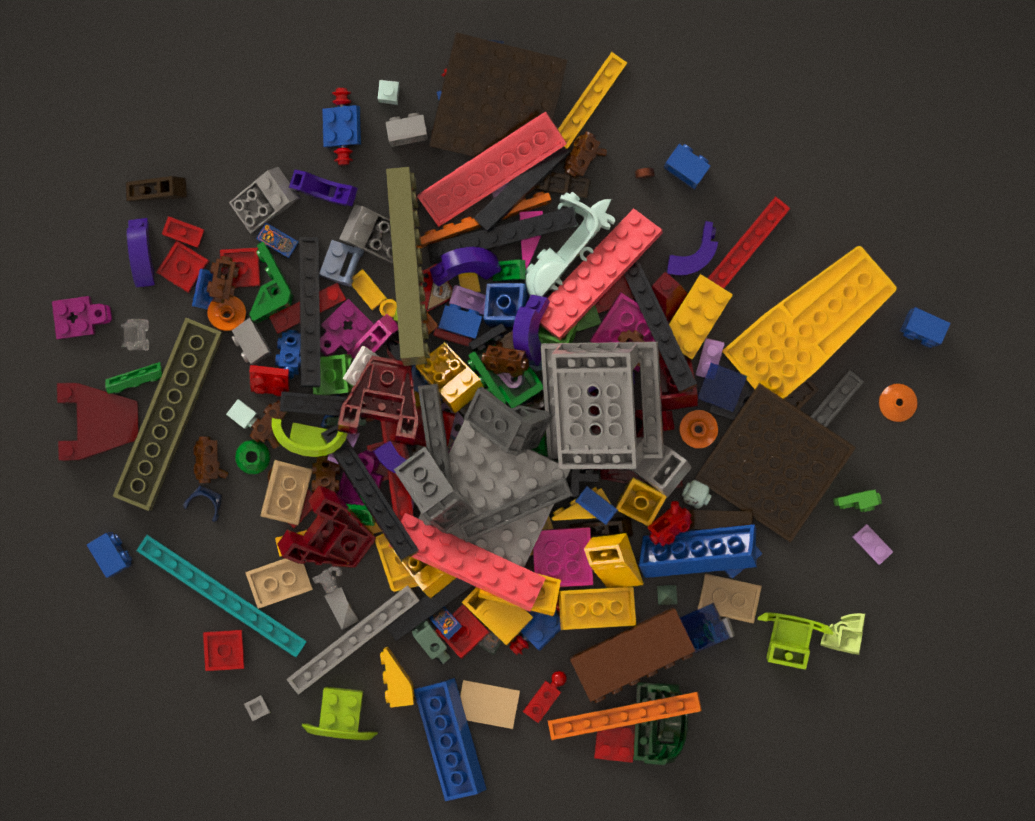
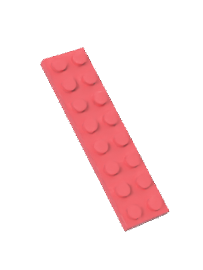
[417,111,567,227]
[540,208,663,341]
[389,513,546,612]

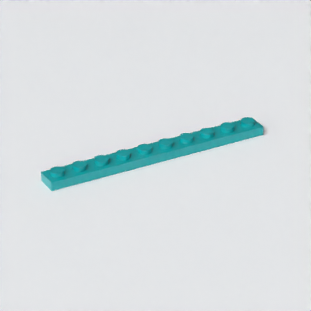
[136,535,307,657]

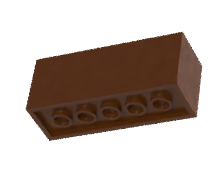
[569,607,695,703]

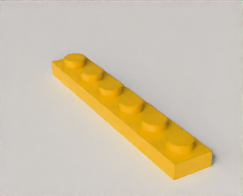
[558,52,627,149]

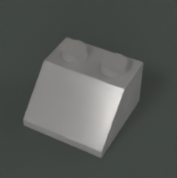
[386,113,428,147]
[231,318,272,365]

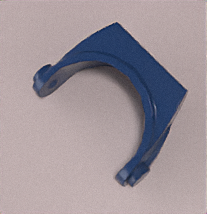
[183,485,222,522]

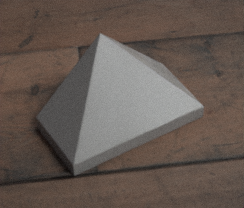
[324,587,359,630]

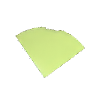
[820,613,865,655]

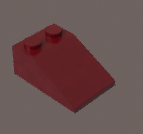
[658,350,698,411]

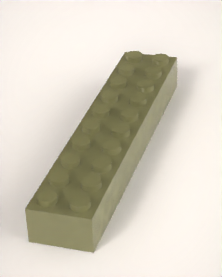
[386,167,430,366]
[113,318,224,511]

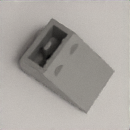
[229,167,300,234]
[339,204,393,263]
[630,444,692,498]

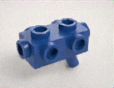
[275,330,301,379]

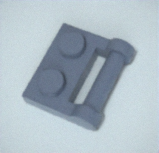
[319,240,364,287]

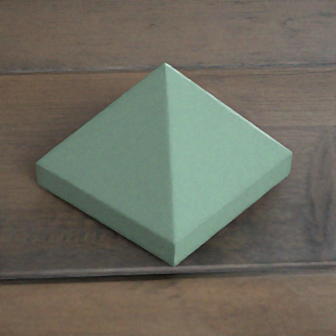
[657,585,677,605]

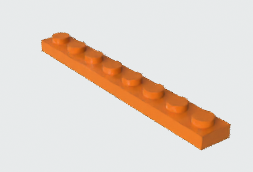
[418,192,551,249]
[548,692,702,740]

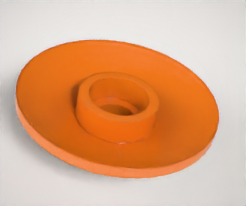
[207,296,246,331]
[879,384,917,422]
[680,410,718,448]

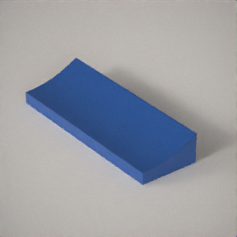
[639,524,757,578]
[414,678,487,801]

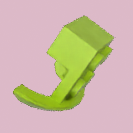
[272,418,348,457]
[757,612,833,670]
[302,687,378,740]

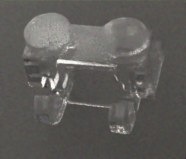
[121,319,149,351]
[313,566,342,594]

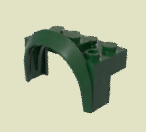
[633,681,688,765]

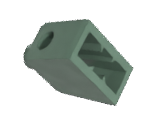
[412,619,450,664]

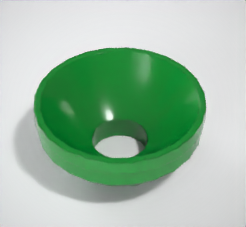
[235,440,271,475]

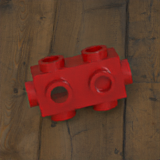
[647,501,692,547]

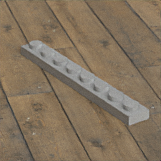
[286,585,420,695]

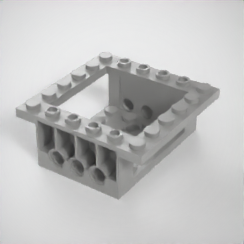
[541,342,664,469]

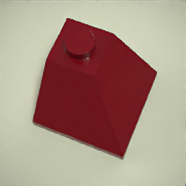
[651,272,688,323]

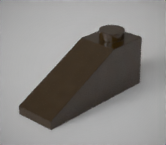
[126,176,187,201]
[569,517,633,538]

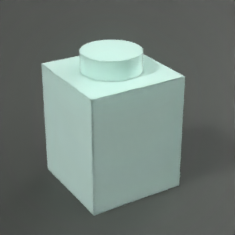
[378,80,400,105]
[226,399,258,429]

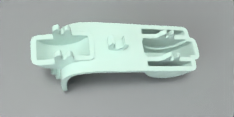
[525,192,615,297]

